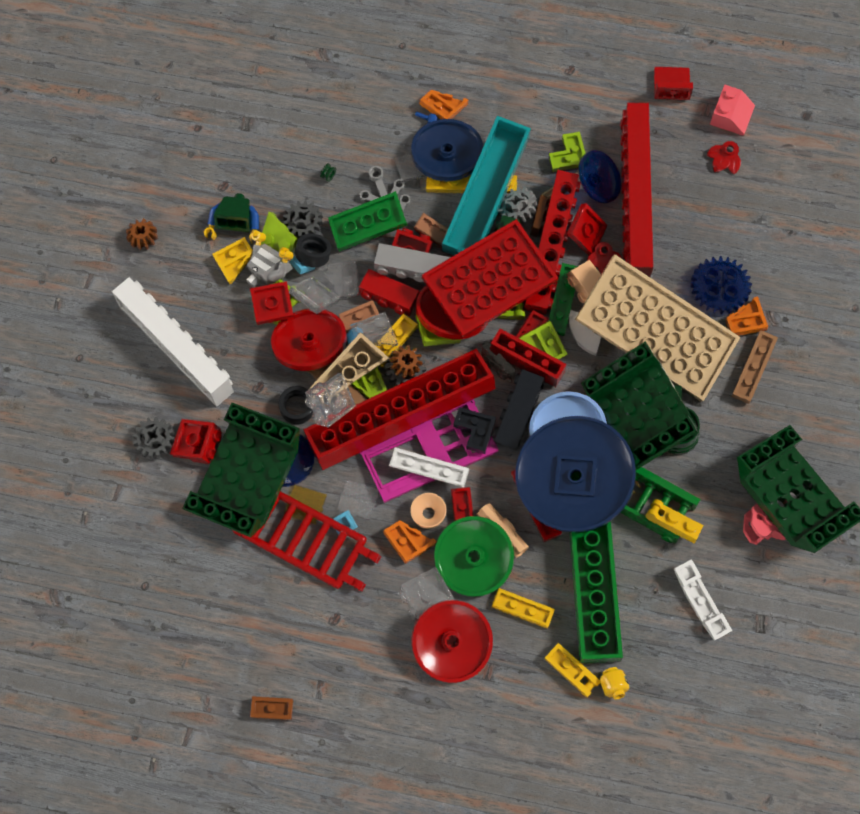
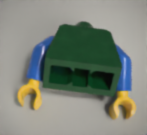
[204,193,259,244]

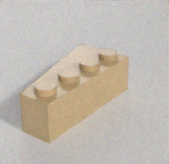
[307,332,389,404]

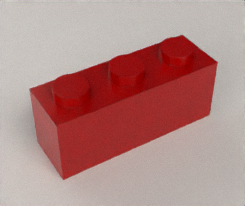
[359,269,419,317]

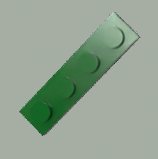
[549,263,578,336]

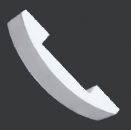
[674,559,732,641]

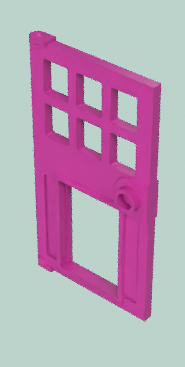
[359,399,499,503]

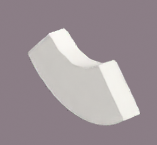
[568,310,601,356]

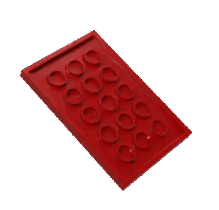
[422,219,559,337]

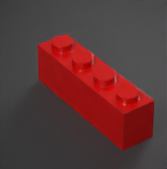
[490,328,567,388]

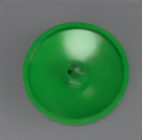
[434,516,515,597]

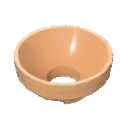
[411,493,446,529]

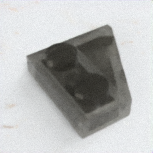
[481,341,516,382]

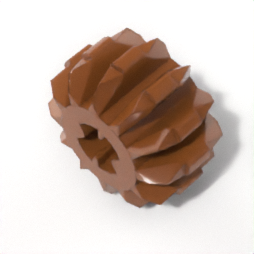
[126,218,158,251]
[390,345,423,378]

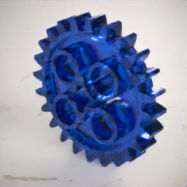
[690,256,752,315]

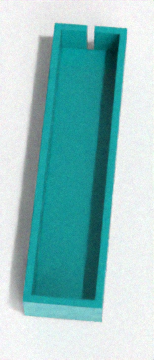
[442,116,531,256]

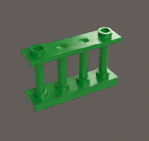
[620,467,700,544]

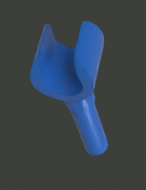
[415,112,437,124]

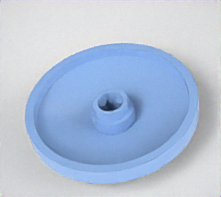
[529,392,607,436]

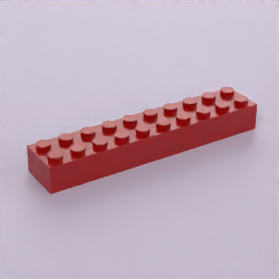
[620,102,653,277]
[303,348,496,470]

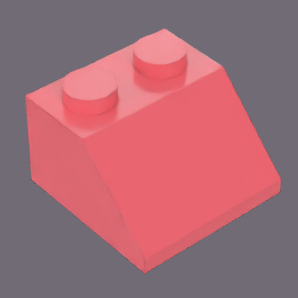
[710,85,755,136]

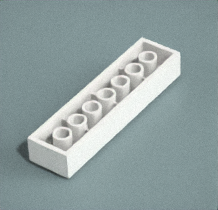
[112,277,234,407]

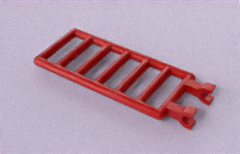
[232,491,381,592]

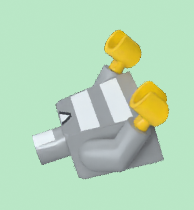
[246,230,294,288]

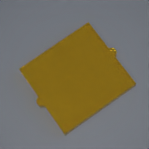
[284,485,327,525]

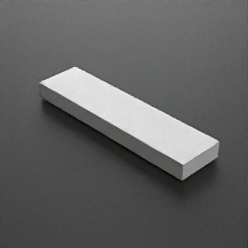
[389,447,470,488]

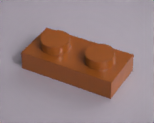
[250,696,294,721]

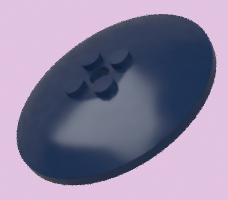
[515,416,636,532]

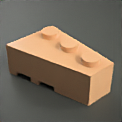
[566,260,601,303]

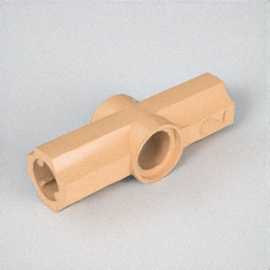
[477,503,529,558]

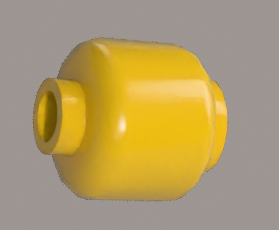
[600,667,630,700]

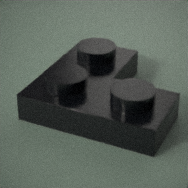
[453,407,496,454]

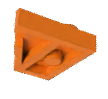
[419,90,469,119]
[725,296,768,336]
[383,520,437,564]

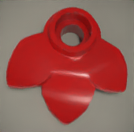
[707,141,741,174]
[587,242,622,275]

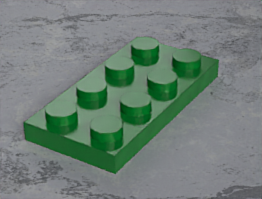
[328,191,408,252]

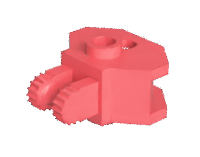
[743,504,786,545]

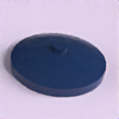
[411,119,483,181]

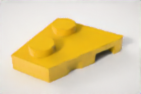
[212,237,253,285]

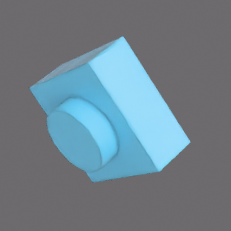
[290,256,315,274]
[333,510,358,535]

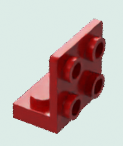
[654,67,693,100]

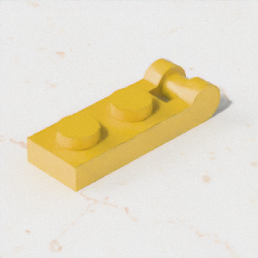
[645,499,704,544]
[544,643,600,698]

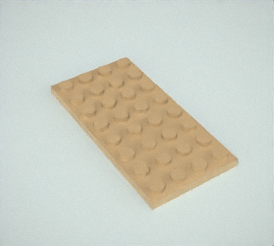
[575,255,740,402]

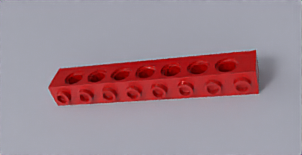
[524,170,581,315]

